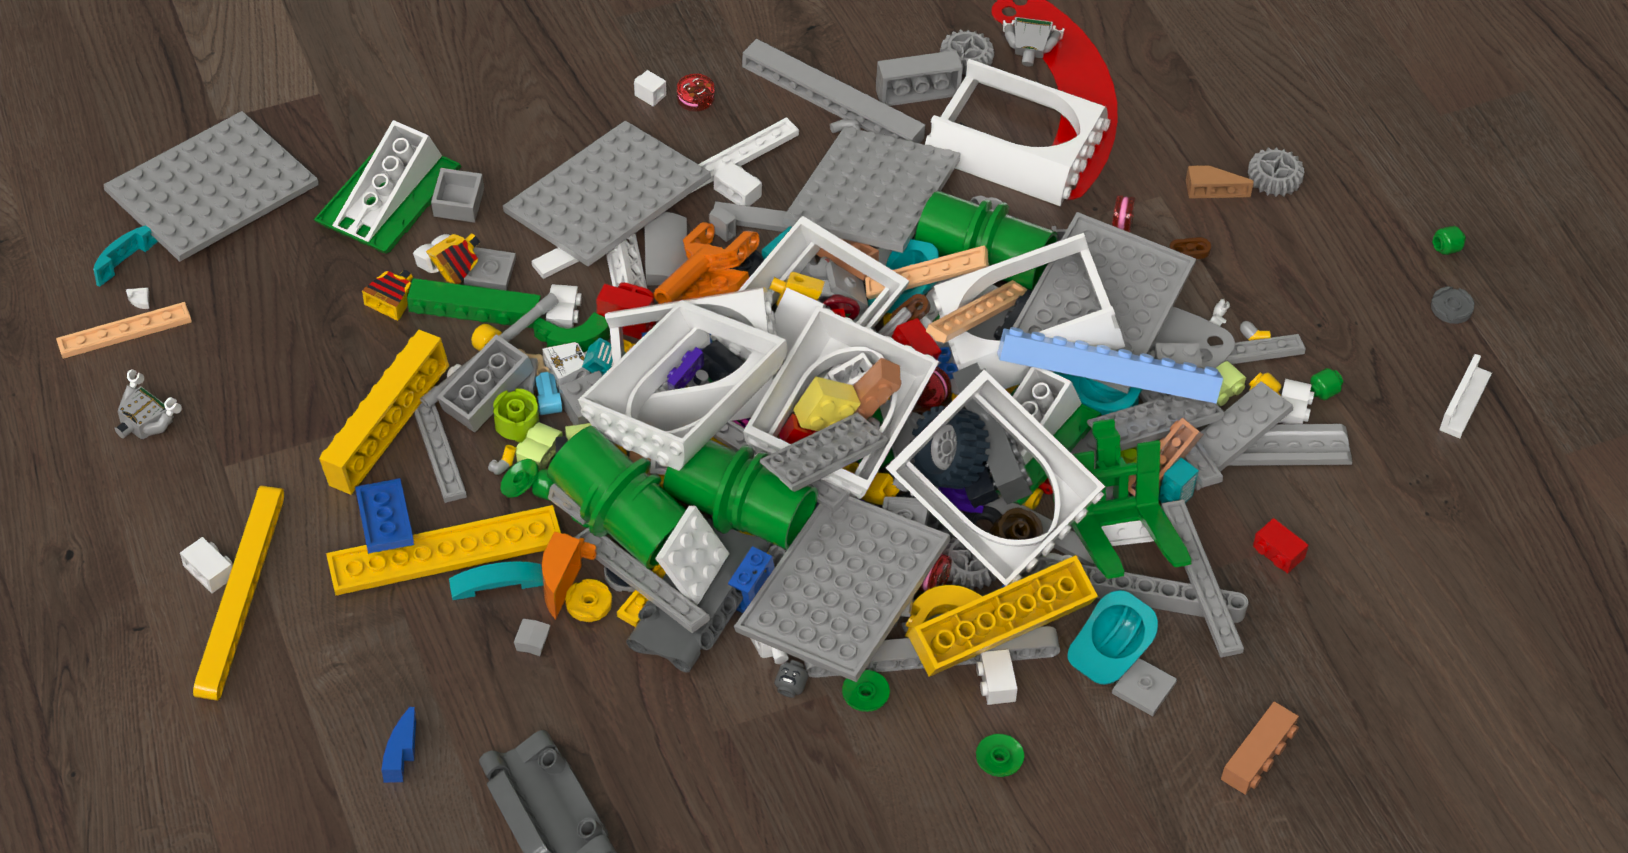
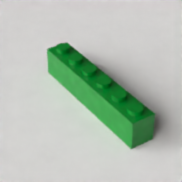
[407,278,541,328]

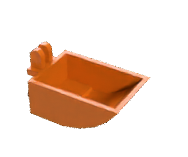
[542,531,596,620]

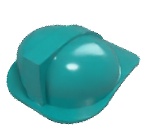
[867,239,939,314]
[1053,371,1143,416]
[1068,590,1158,685]

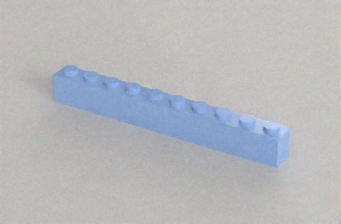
[997,327,1223,403]

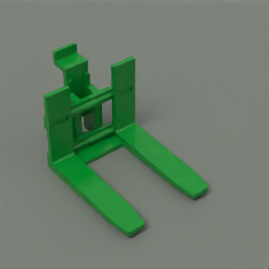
[1071,419,1192,579]

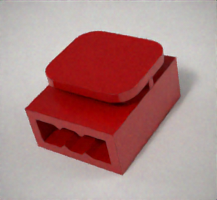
[596,283,656,339]

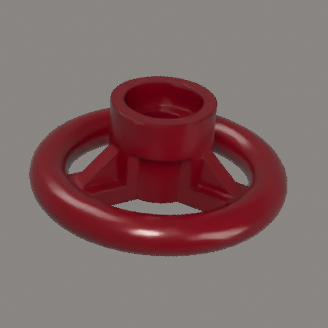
[822,294,860,320]

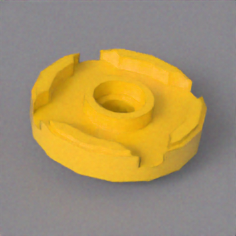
[565,579,612,622]

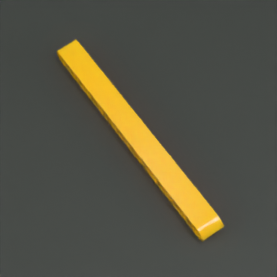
[193,486,284,701]

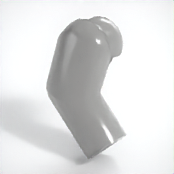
[830,119,861,133]

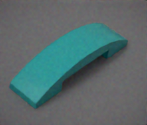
[93,225,158,287]
[449,562,543,600]

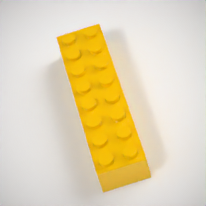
[319,330,449,495]
[908,555,1098,677]

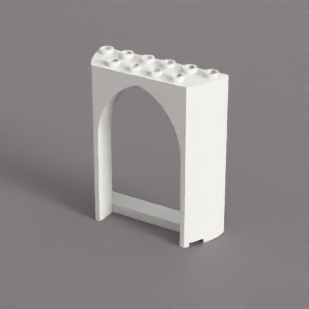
[925,59,1110,206]
[710,216,909,400]
[932,233,1125,389]
[605,287,779,431]
[578,300,787,471]
[743,306,939,499]
[886,370,1105,586]

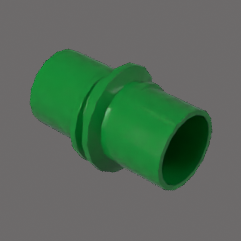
[915,191,1058,291]
[547,426,686,569]
[663,440,818,550]

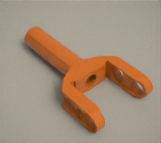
[653,222,760,304]

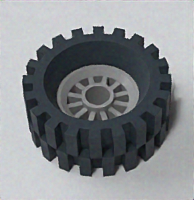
[910,406,990,489]

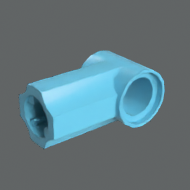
[535,372,562,415]

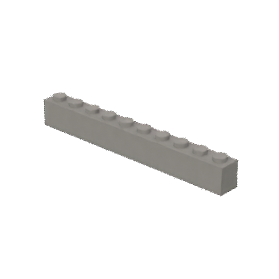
[742,39,925,144]

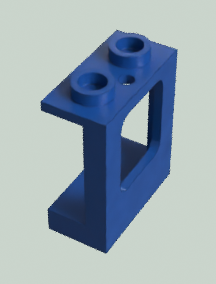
[728,546,775,613]

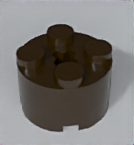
[990,507,1043,540]

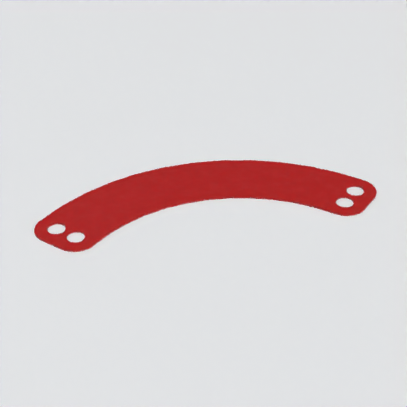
[991,0,1118,200]

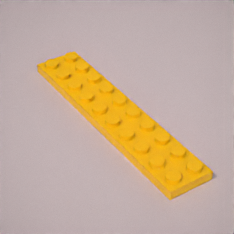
[326,505,561,596]

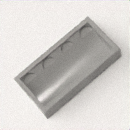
[645,212,688,286]

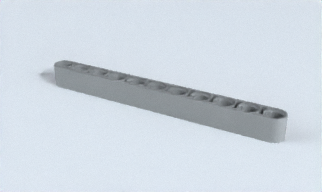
[1020,557,1248,623]
[804,626,1060,678]

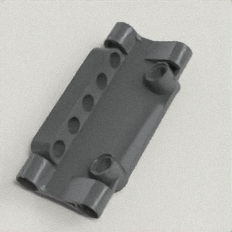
[626,518,770,672]
[479,730,617,853]

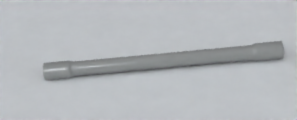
[420,293,559,409]

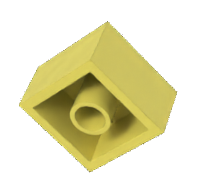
[793,377,861,431]

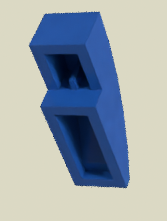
[382,707,417,783]

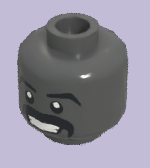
[774,660,809,698]

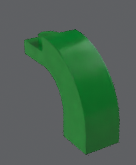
[533,312,611,353]

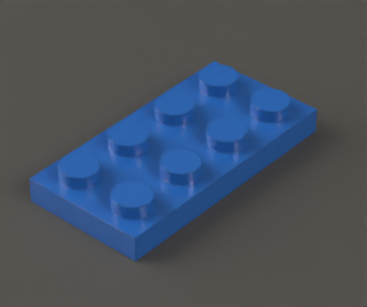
[355,478,414,554]

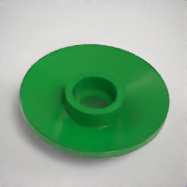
[501,459,538,498]
[842,670,890,712]
[976,734,1024,777]

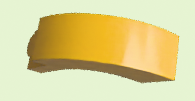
[842,461,899,505]
[905,585,983,638]

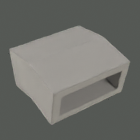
[709,206,736,242]
[514,619,550,656]

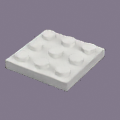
[655,506,730,605]

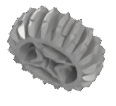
[940,29,994,77]
[1248,147,1304,197]
[942,537,997,591]

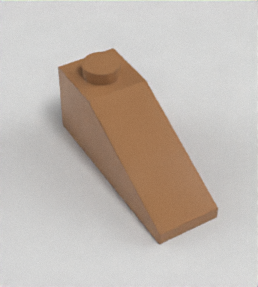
[1186,165,1254,198]

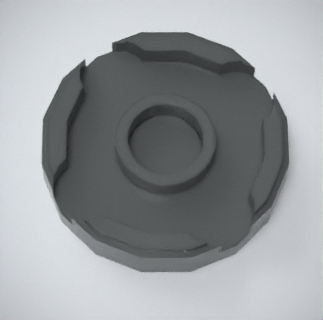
[1431,286,1475,324]

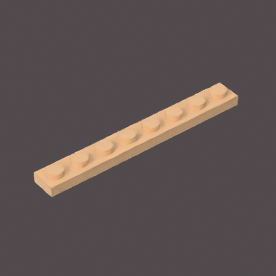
[926,280,1027,343]

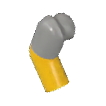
[1240,321,1271,341]
[488,445,516,475]

